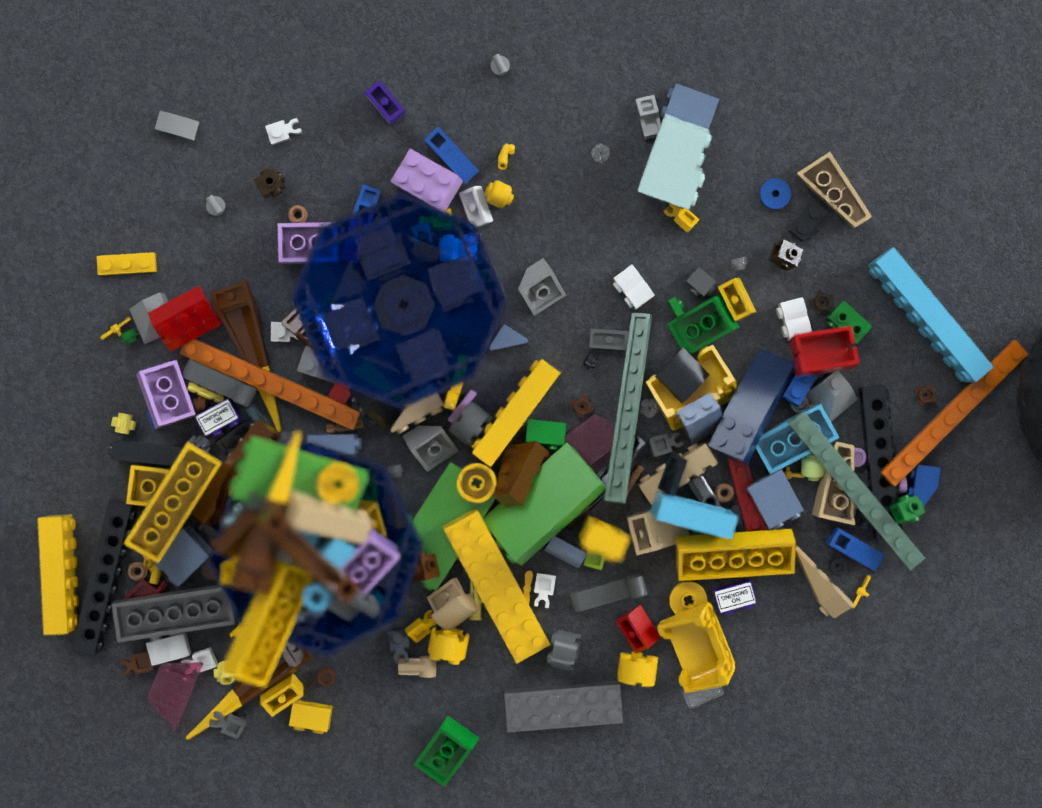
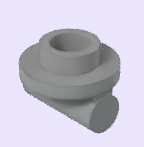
[491,54,510,75]
[206,195,226,216]

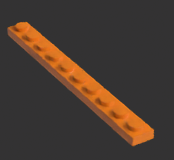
[179,339,361,430]
[880,340,1028,486]

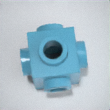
[303,581,333,612]

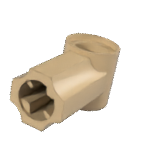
[398,656,436,678]

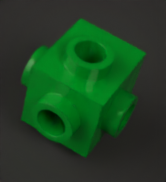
[889,494,925,524]

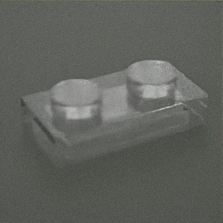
[681,686,725,709]

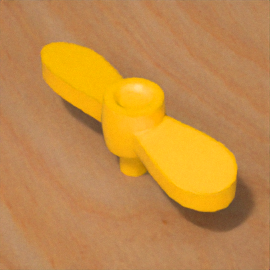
[100,317,131,341]
[769,466,805,479]
[523,570,533,604]
[852,575,871,608]

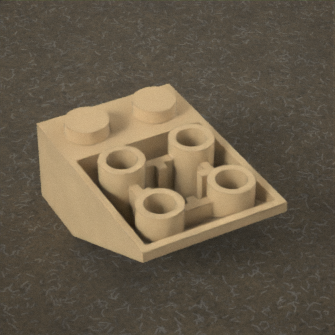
[391,384,445,434]
[626,510,690,555]

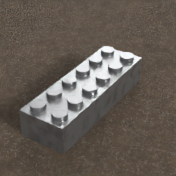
[112,584,236,643]
[504,681,623,732]

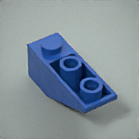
[424,127,479,185]
[906,465,940,506]
[825,527,885,571]

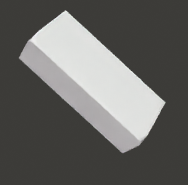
[459,186,493,229]

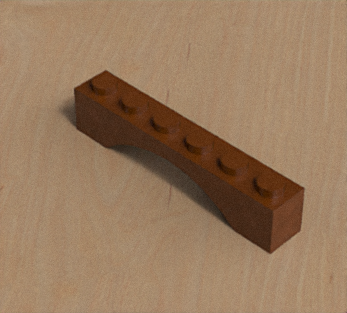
[191,419,282,526]
[253,507,361,604]

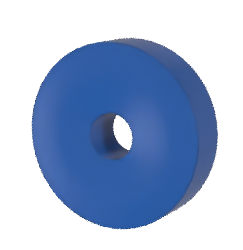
[759,178,791,210]

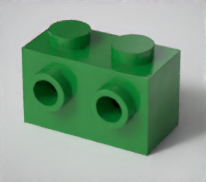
[825,301,873,344]
[525,419,566,452]

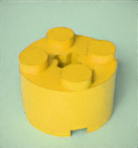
[457,463,497,503]
[427,626,470,665]
[617,651,658,687]

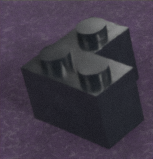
[348,379,401,430]

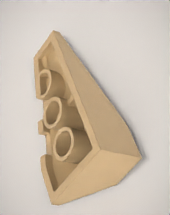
[795,545,854,618]

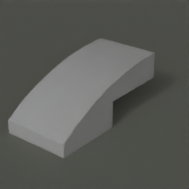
[636,95,661,139]
[155,111,199,140]

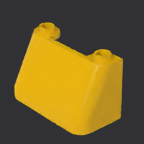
[646,345,737,430]
[658,602,735,693]

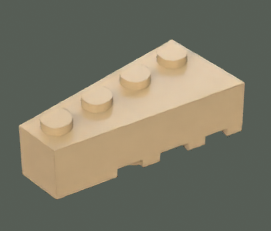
[796,152,872,229]
[812,441,855,525]
[638,442,718,505]
[285,489,373,544]

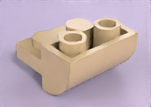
[427,578,479,630]

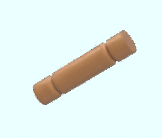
[626,465,644,497]

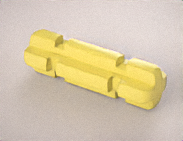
[187,381,225,403]

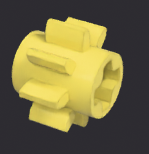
[111,413,137,434]
[213,661,235,685]

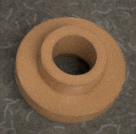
[288,205,308,223]
[714,484,734,503]
[128,562,148,581]

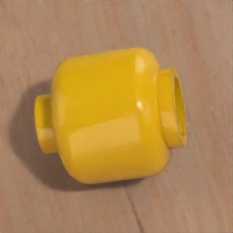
[484,180,514,209]

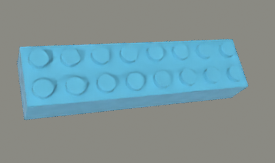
[867,247,993,383]

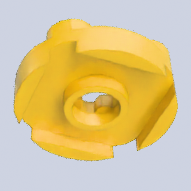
[317,462,358,504]
[669,581,708,615]

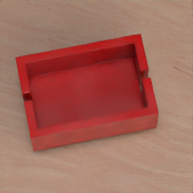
[148,286,222,352]
[790,326,860,377]

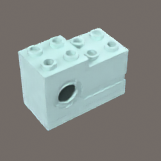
[638,114,711,210]

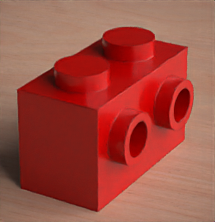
[616,605,661,653]

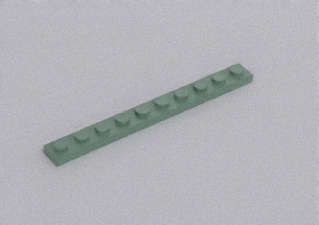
[604,313,652,504]
[788,411,925,571]

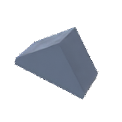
[490,324,528,351]

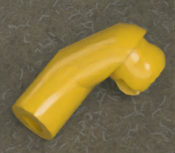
[498,143,515,170]
[143,557,162,585]

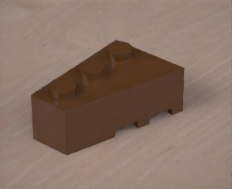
[494,441,550,508]
[210,507,259,558]

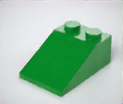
[667,294,740,354]
[414,716,479,787]

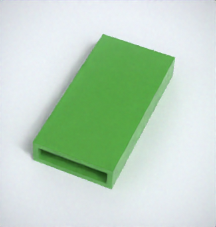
[229,436,368,511]
[483,443,606,565]
[392,462,496,591]

